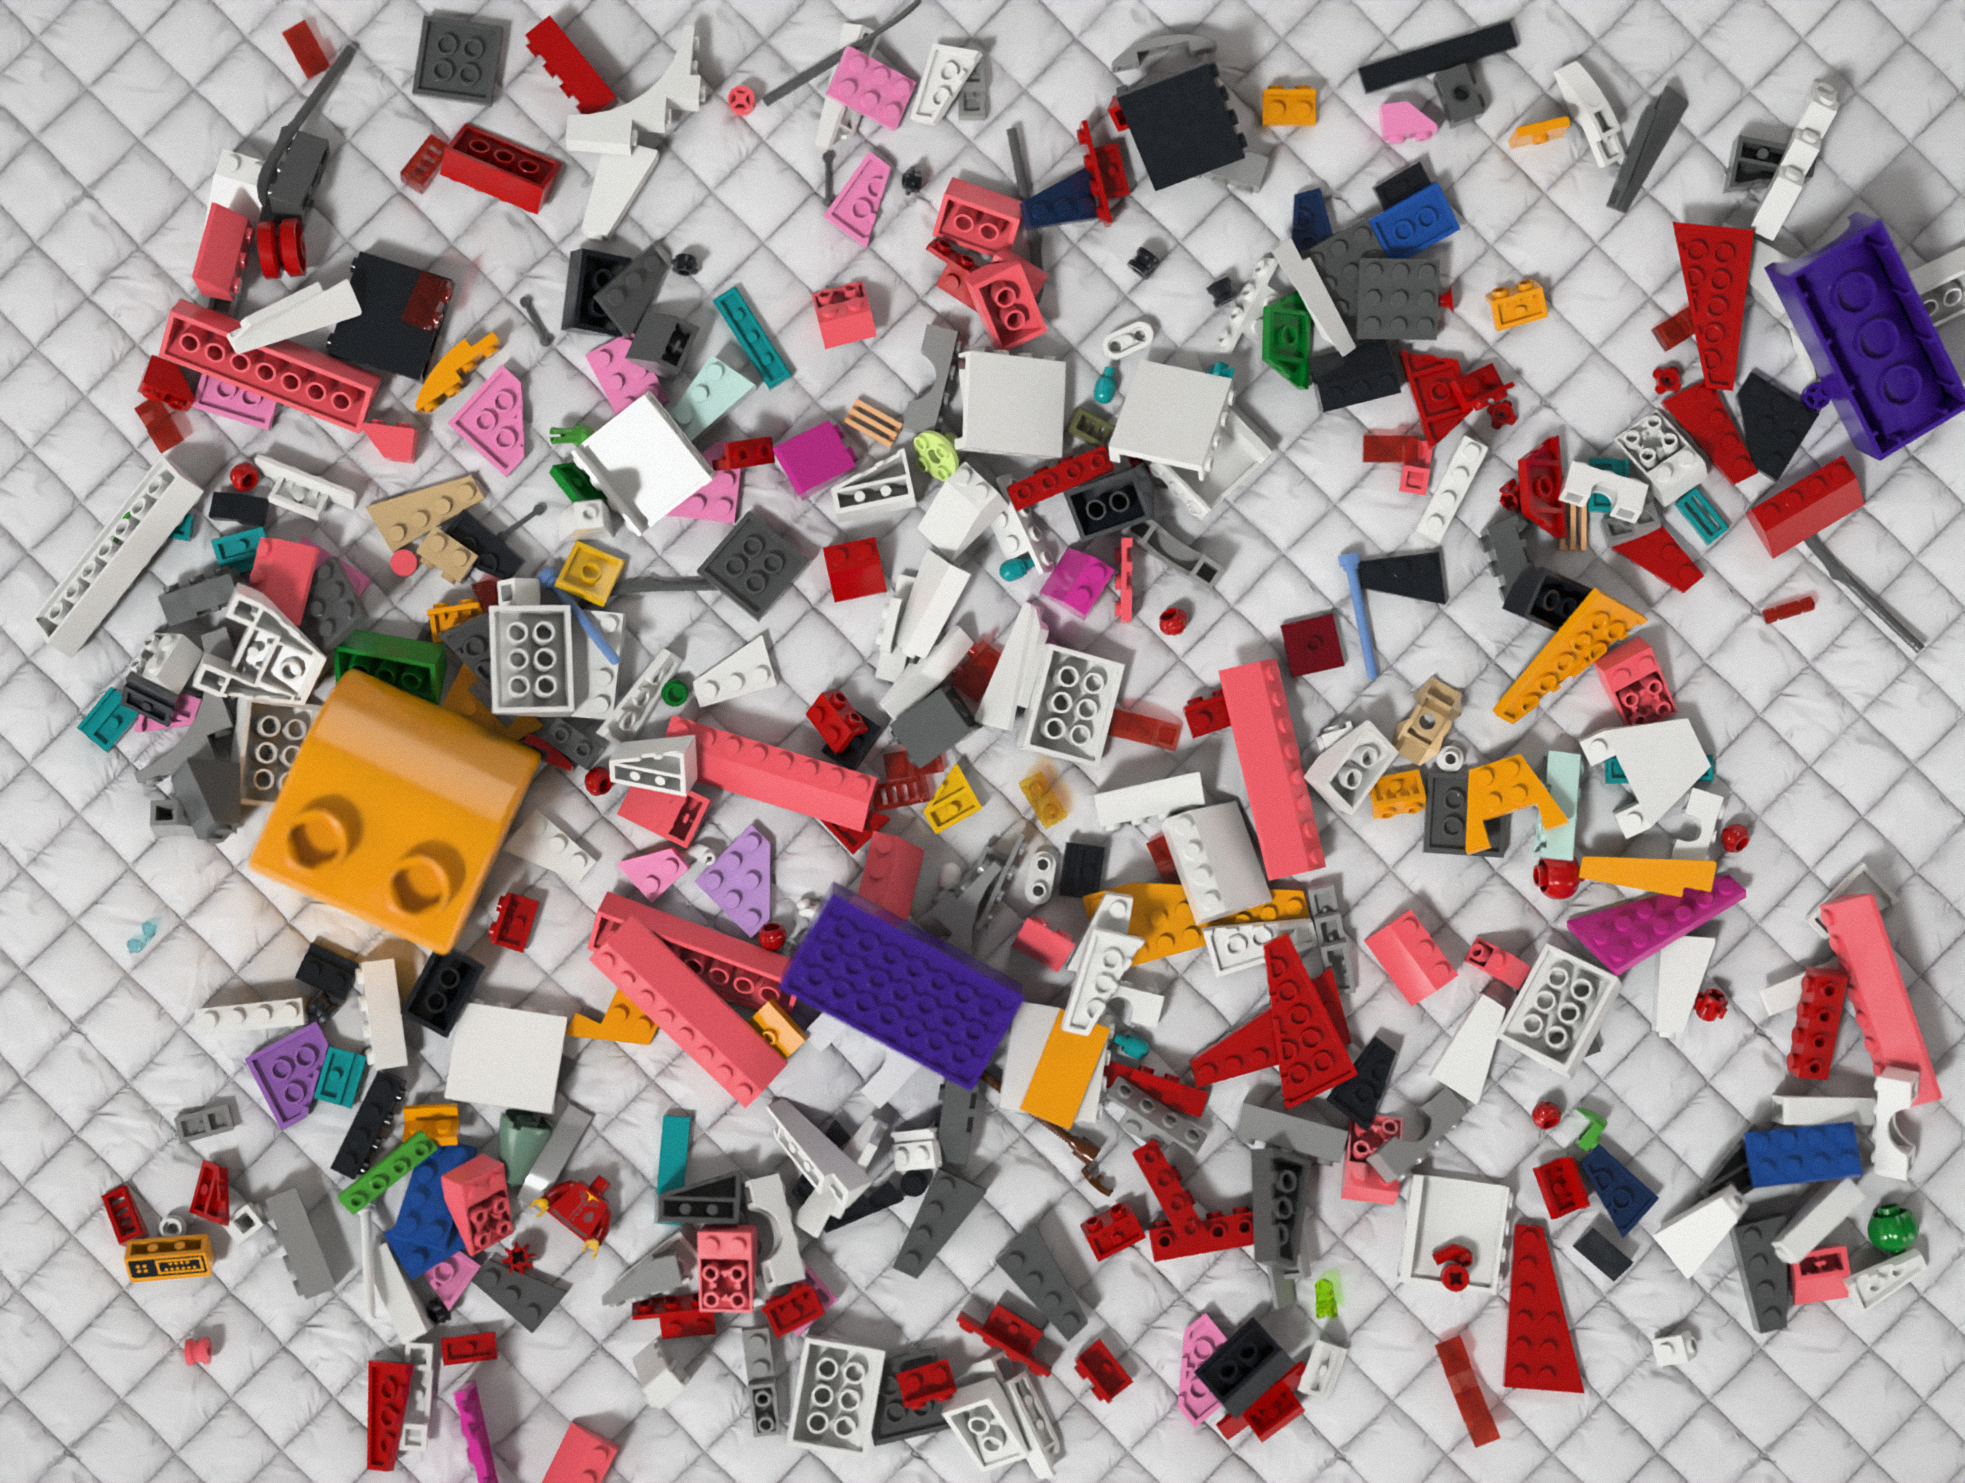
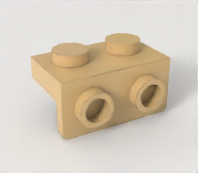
[416,526,479,585]

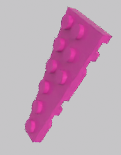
[1566,875,1746,977]
[453,1380,499,1483]

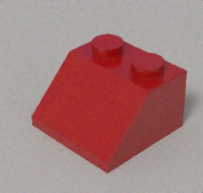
[823,537,887,603]

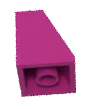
[772,420,858,501]
[1039,548,1115,621]

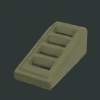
[1064,407,1115,453]

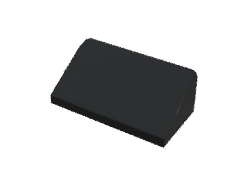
[1573,1226,1634,1282]

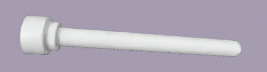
[357,1198,376,1321]

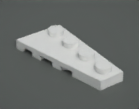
[596,648,683,746]
[1201,918,1319,978]
[1060,926,1144,1036]

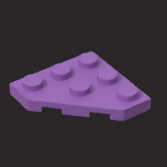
[245,1021,330,1130]

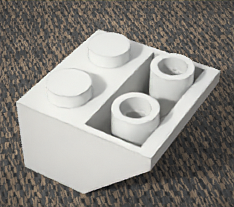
[125,633,204,695]

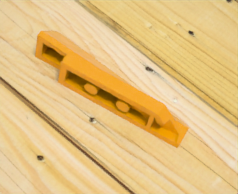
[1579,856,1717,897]

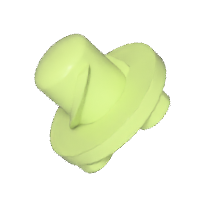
[914,430,961,482]

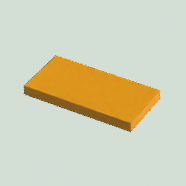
[1019,1008,1110,1130]

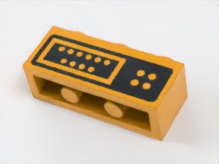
[124,1234,215,1283]

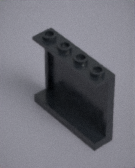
[1116,54,1248,191]
[326,251,455,384]

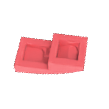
[1399,438,1433,496]

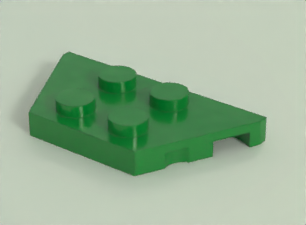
[1262,290,1311,390]

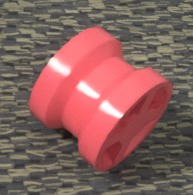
[728,85,756,116]
[184,1337,212,1366]

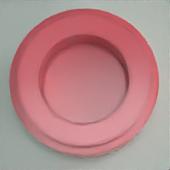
[390,549,418,577]

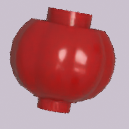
[1533,856,1585,899]

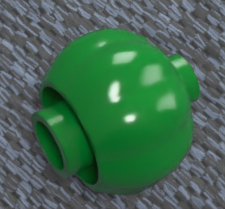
[1867,1203,1919,1256]

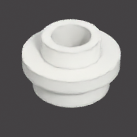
[1436,746,1463,773]
[159,1215,187,1237]

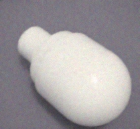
[939,863,962,894]

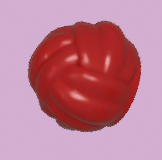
[230,462,259,492]
[1159,607,1188,636]
[584,766,613,796]
[1721,824,1750,853]
[758,923,787,951]
[1532,1101,1561,1130]

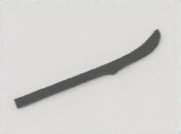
[762,0,921,107]
[256,44,355,206]
[1006,128,1044,305]
[1804,534,1925,653]
[578,576,718,610]

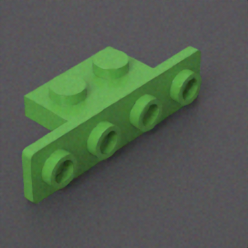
[337,1130,438,1214]

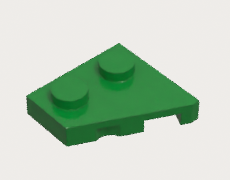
[549,462,609,505]

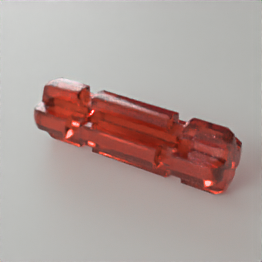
[1762,596,1815,624]

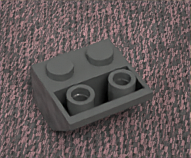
[624,311,700,382]

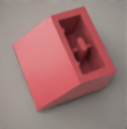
[812,281,877,349]
[1787,1243,1850,1305]

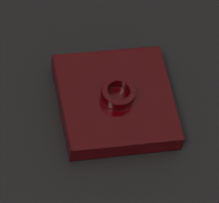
[1280,614,1345,678]

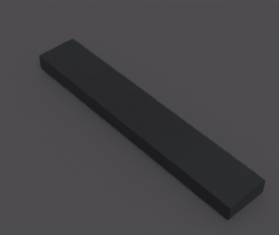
[1358,21,1518,95]

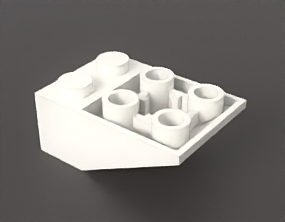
[1614,409,1708,508]

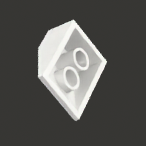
[204,149,278,246]
[917,462,1009,562]
[1304,720,1399,815]
[942,1377,1029,1472]

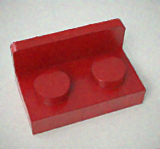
[1449,363,1515,412]
[712,436,775,471]
[1183,689,1231,739]
[1080,1201,1146,1262]
[896,1358,957,1410]

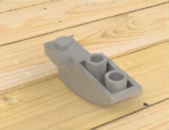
[742,1324,781,1437]

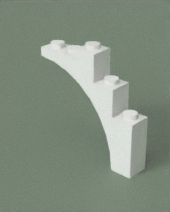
[565,25,706,155]
[1749,81,1839,241]

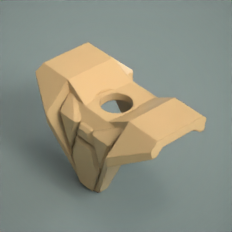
[1391,677,1462,766]

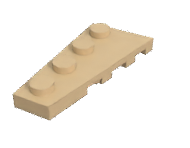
[366,475,485,553]

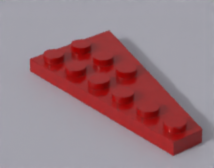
[1673,222,1754,391]

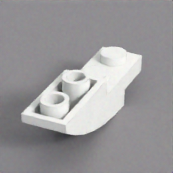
[1554,61,1626,168]

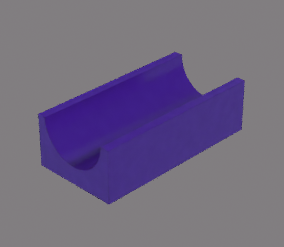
[1764,212,1965,461]

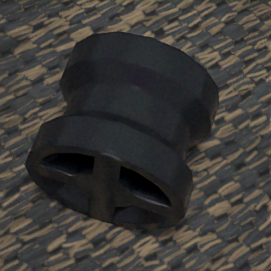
[1127,247,1161,280]
[1206,277,1239,308]
[306,992,341,1026]

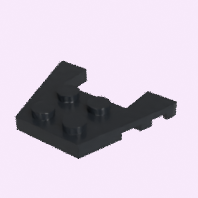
[791,1119,904,1233]

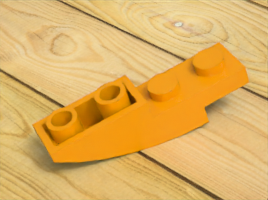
[415,332,502,414]

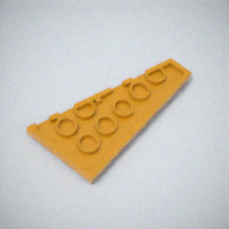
[1492,587,1648,724]

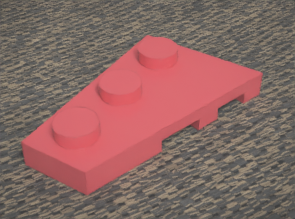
[1115,538,1132,623]

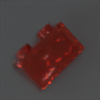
[400,271,454,334]
[950,640,1001,703]

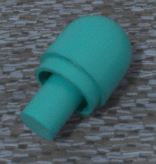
[1093,366,1117,404]
[999,557,1035,582]
[1112,1032,1149,1059]

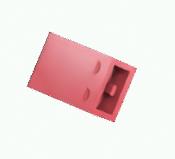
[1593,636,1677,726]
[617,786,712,849]
[1011,916,1075,972]
[1341,1115,1403,1205]
[441,1154,514,1256]
[697,1224,758,1313]

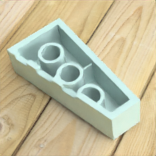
[670,355,757,445]
[1532,750,1584,861]

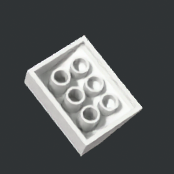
[489,605,574,717]
[570,610,627,721]
[1016,644,1125,768]
[230,697,322,808]
[1161,801,1273,926]
[1496,943,1623,1080]
[786,1334,886,1459]

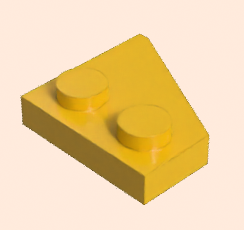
[923,764,983,835]

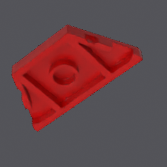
[1398,350,1474,450]
[1518,436,1567,539]

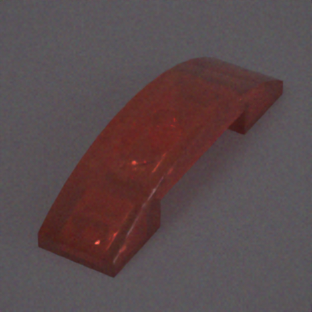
[1107,709,1181,752]
[1435,1335,1500,1448]

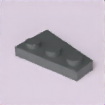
[437,611,491,691]

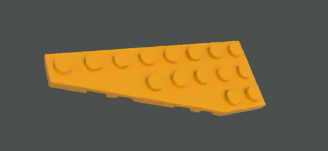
[1082,882,1310,967]

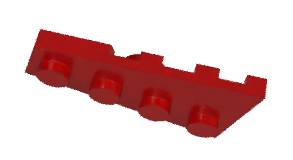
[1660,381,1758,486]
[367,1360,414,1472]

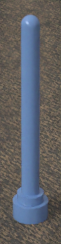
[1338,552,1378,680]
[538,566,620,665]

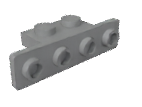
[969,832,1028,931]
[1106,1076,1207,1155]
[1267,1227,1312,1309]

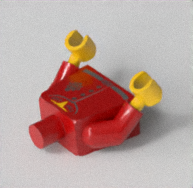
[529,1175,612,1259]

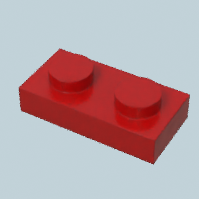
[441,1331,499,1366]

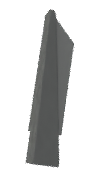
[1606,86,1689,213]

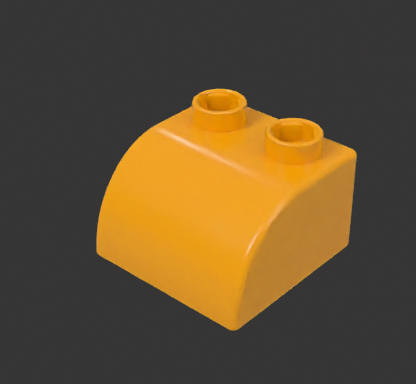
[249,668,542,954]

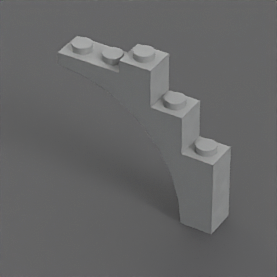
[134,627,238,787]
[930,858,1003,957]

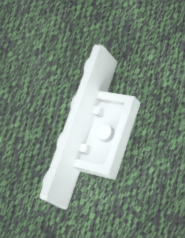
[1213,257,1284,355]
[255,454,356,521]
[990,473,1055,575]
[875,574,916,682]

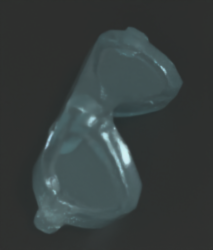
[127,922,157,954]

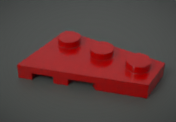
[1611,524,1704,594]

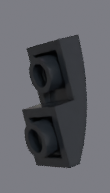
[208,492,270,526]

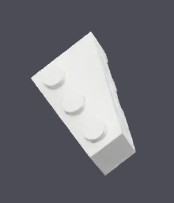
[831,448,917,523]
[609,735,698,797]
[1066,891,1133,971]
[632,1337,692,1410]

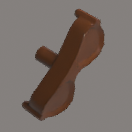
[1081,1165,1114,1197]

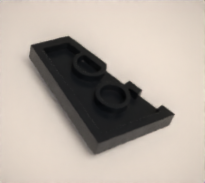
[444,509,526,580]
[1359,552,1446,605]
[1326,1036,1398,1133]

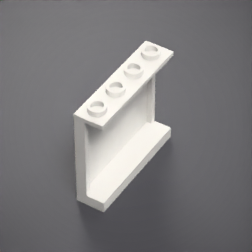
[954,347,1066,460]
[1108,359,1236,481]
[571,390,717,536]
[1142,407,1273,521]
[444,998,570,1115]
[997,1002,1115,1125]
[1396,1173,1513,1295]

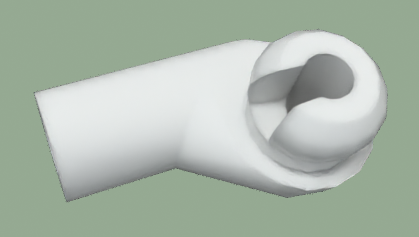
[680,844,718,865]
[796,898,820,918]

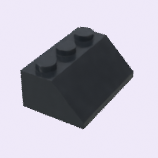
[561,248,632,337]
[1307,339,1402,412]
[1064,462,1154,543]
[1502,566,1593,632]
[400,947,486,1039]
[1194,1317,1296,1419]

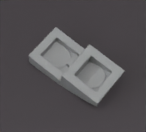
[958,63,985,121]
[1600,503,1661,547]
[174,1104,234,1144]

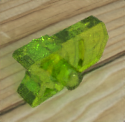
[1315,1279,1338,1319]

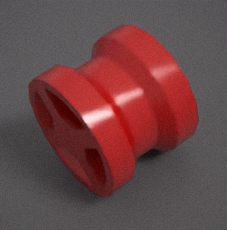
[1440,1263,1470,1292]

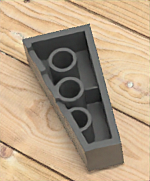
[1251,1148,1312,1269]
[893,1167,987,1279]
[1729,1212,1787,1334]
[995,1222,1088,1342]

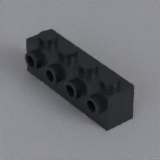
[330,1069,407,1180]

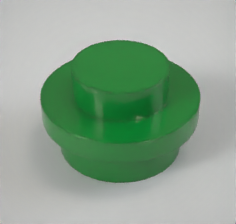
[661,680,688,707]

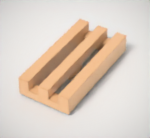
[843,399,903,448]
[1558,502,1587,551]

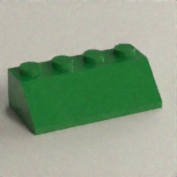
[333,629,447,705]

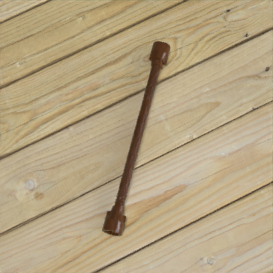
[979,1069,1101,1166]

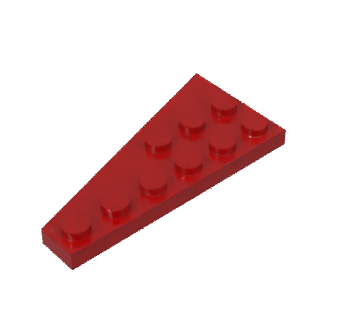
[1262,931,1358,1111]
[1189,966,1352,1088]
[1503,1224,1585,1394]

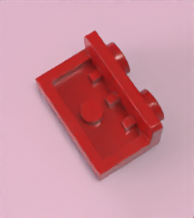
[806,690,868,754]
[488,892,540,953]
[1532,1156,1590,1219]
[760,1282,827,1338]
[1074,1338,1133,1404]

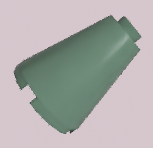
[498,1109,554,1188]

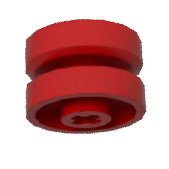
[257,218,307,280]

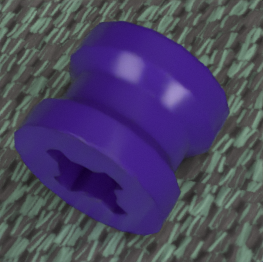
[1800,382,1831,411]

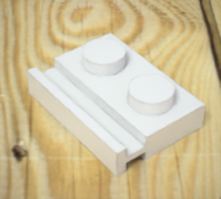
[890,1127,943,1171]
[1298,1339,1348,1400]

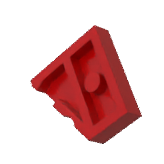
[819,811,891,855]
[189,1160,230,1226]

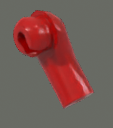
[1431,1243,1473,1267]

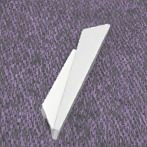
[815,23,881,149]
[1270,238,1356,357]
[226,279,362,354]
[974,602,1049,731]
[766,1099,873,1209]
[792,1116,889,1239]
[971,1349,1060,1479]

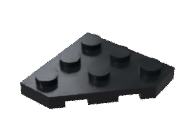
[1735,372,1819,482]

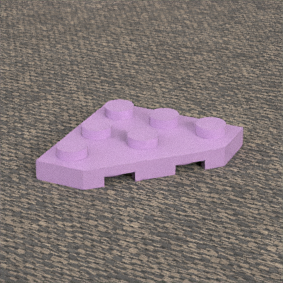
[694,825,771,938]

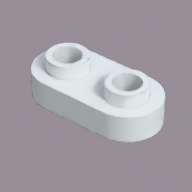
[1102,322,1153,361]
[1025,851,1056,905]

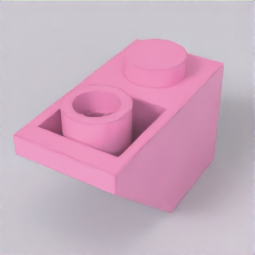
[1378,101,1438,144]

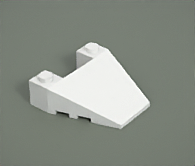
[193,583,327,705]
[1578,718,1711,839]

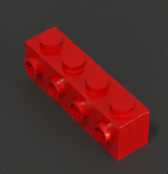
[525,15,619,114]
[1786,967,1848,1080]
[1148,1206,1254,1262]

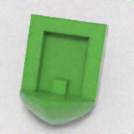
[1574,1107,1608,1151]

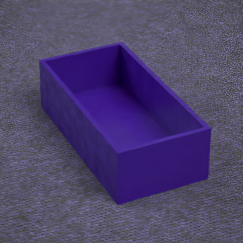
[779,881,1025,1091]

